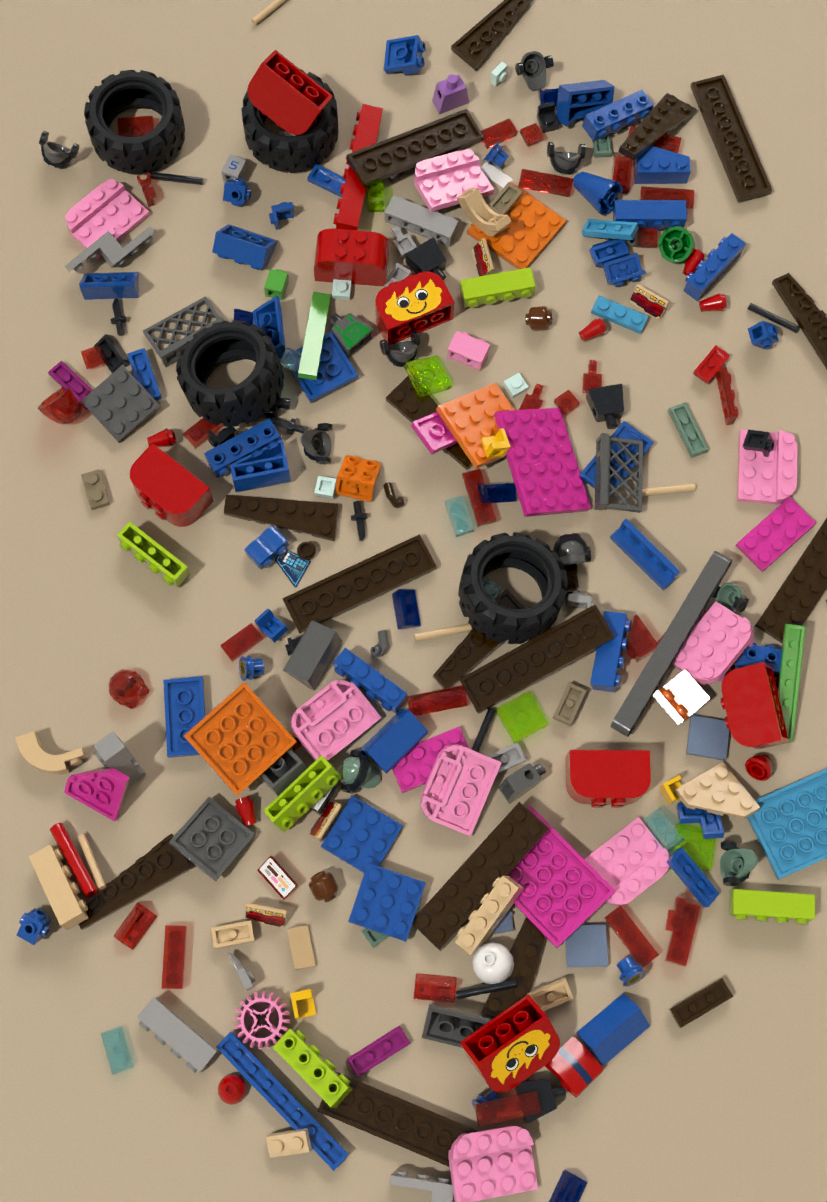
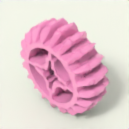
[234,991,290,1049]

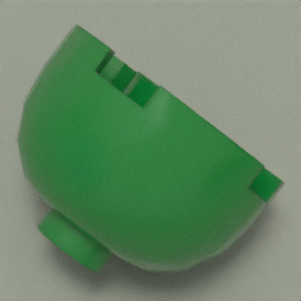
[658,226,695,263]

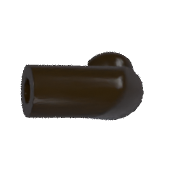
[383,482,404,508]

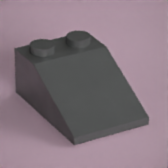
[259,748,307,796]

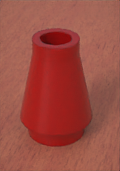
[682,249,705,276]
[699,293,727,312]
[579,318,607,342]
[147,428,177,447]
[235,796,257,826]

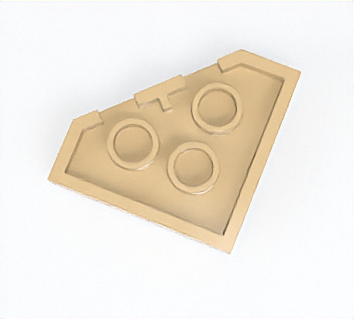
[675,762,760,820]

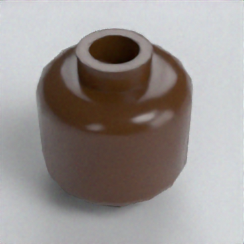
[525,306,553,331]
[309,870,339,903]

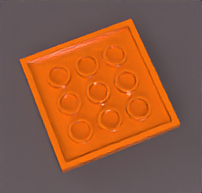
[467,182,566,269]
[436,383,514,469]
[183,682,297,796]

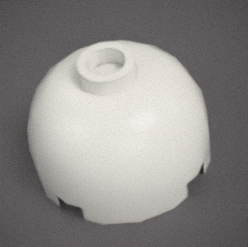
[472,942,514,984]

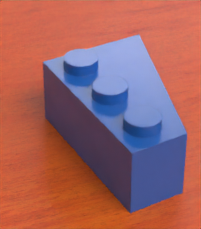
[556,80,615,126]
[633,146,691,184]
[230,439,291,492]

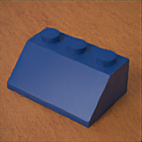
[212,224,278,270]

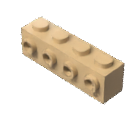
[28,844,89,930]
[455,875,524,955]

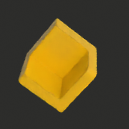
[481,428,510,459]
[659,775,682,805]
[290,989,316,1019]

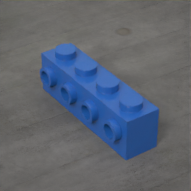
[582,89,654,142]
[613,200,687,230]
[684,233,746,301]
[204,418,281,478]
[590,611,631,693]
[729,643,782,678]
[333,648,407,714]

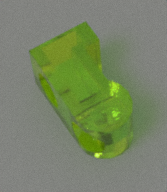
[368,180,384,212]

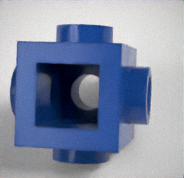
[223,178,251,206]
[748,321,779,349]
[17,908,52,945]

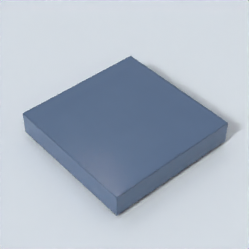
[686,715,730,761]
[565,925,608,967]

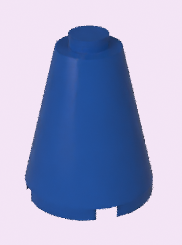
[573,171,623,215]

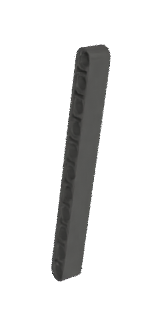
[610,551,733,737]

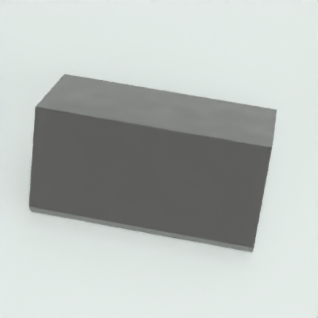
[283,621,342,691]
[422,1004,491,1048]

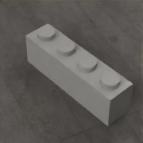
[385,195,459,247]
[137,997,219,1072]

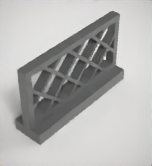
[143,296,224,367]
[595,433,643,513]

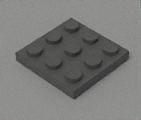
[81,364,160,443]
[169,797,255,882]

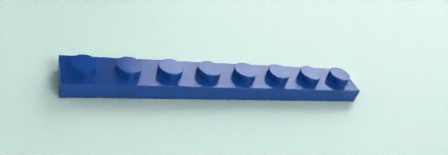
[216,1031,349,1171]

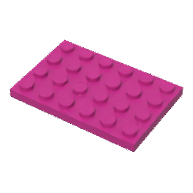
[494,408,591,517]
[509,805,616,949]

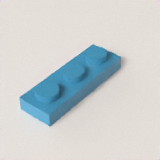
[582,219,638,240]
[591,296,648,334]

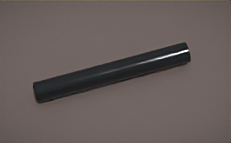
[150,172,203,185]
[748,303,799,333]
[471,708,496,753]
[456,979,518,999]

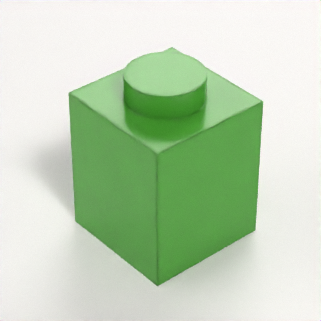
[264,269,289,300]

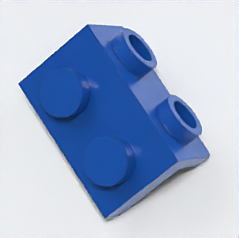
[602,253,646,287]

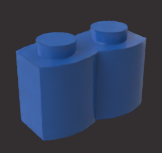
[244,525,289,570]

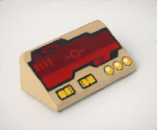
[472,238,494,276]
[629,284,669,319]
[309,801,342,841]
[245,903,288,928]

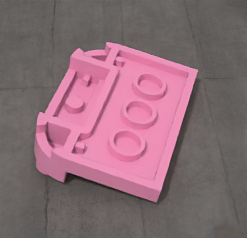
[414,149,494,212]
[65,179,150,259]
[737,430,797,505]
[672,601,754,685]
[289,680,381,761]
[420,744,502,837]
[584,817,670,906]
[448,1126,538,1202]

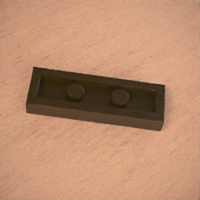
[669,978,733,1028]

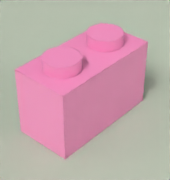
[447,331,490,370]

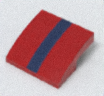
[545,1036,604,1098]

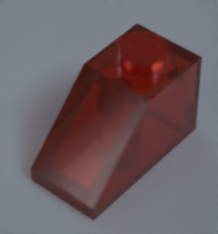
[611,152,633,193]
[627,615,658,663]

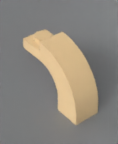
[457,188,511,237]
[15,731,87,775]

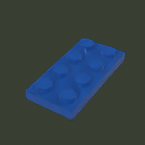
[579,421,654,498]
[163,676,206,758]

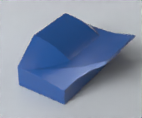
[589,239,630,268]

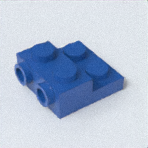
[384,35,426,75]

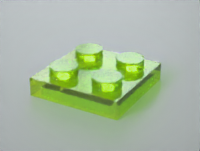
[404,355,452,397]
[495,691,549,744]
[672,823,716,871]

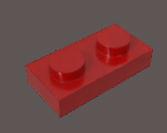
[693,345,730,384]

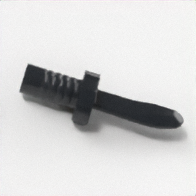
[110,298,127,336]
[270,417,308,435]
[351,501,367,541]

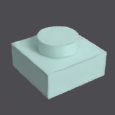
[490,62,507,87]
[332,279,352,300]
[503,373,529,398]
[314,476,337,499]

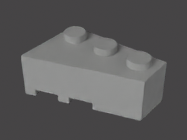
[93,731,146,788]

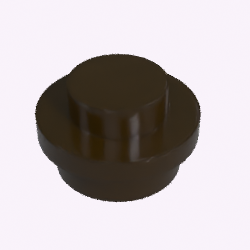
[297,542,316,560]

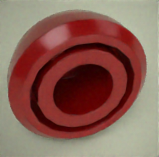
[745,755,772,781]
[218,1074,247,1105]

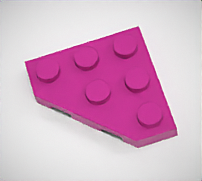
[64,768,130,822]

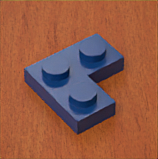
[676,803,724,839]

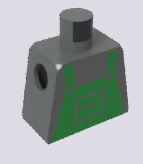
[329,313,373,358]
[498,763,546,804]

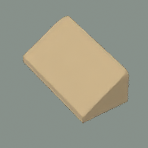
[287,925,316,970]

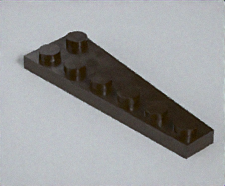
[451,0,532,70]
[618,93,696,160]
[772,273,827,369]
[386,373,473,470]
[224,495,338,541]
[433,589,525,691]
[78,833,191,930]
[481,917,545,1017]

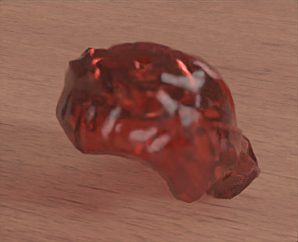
[109,669,149,709]

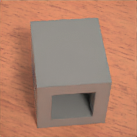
[221,154,248,182]

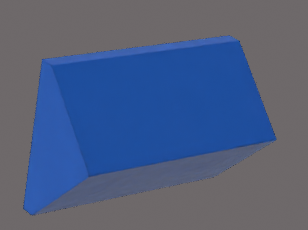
[79,272,139,300]
[253,296,286,358]
[360,709,429,774]
[576,993,650,1066]

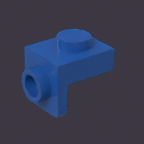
[269,202,294,230]
[255,609,288,643]

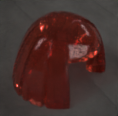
[38,387,82,424]

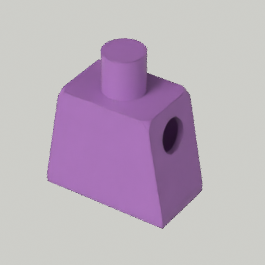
[432,74,469,114]

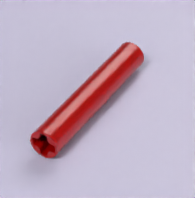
[50,823,98,898]

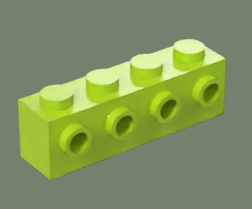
[459,267,536,308]
[117,521,190,588]
[263,755,342,833]
[729,889,815,925]
[272,1029,353,1109]

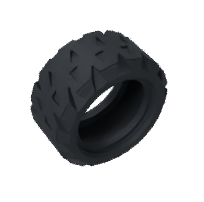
[241,69,339,173]
[84,70,185,174]
[176,320,284,427]
[458,532,568,644]

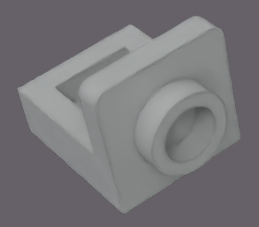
[566,592,595,609]

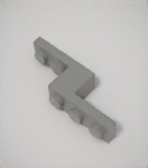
[65,227,154,272]
[390,1171,454,1202]

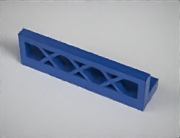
[610,519,680,591]

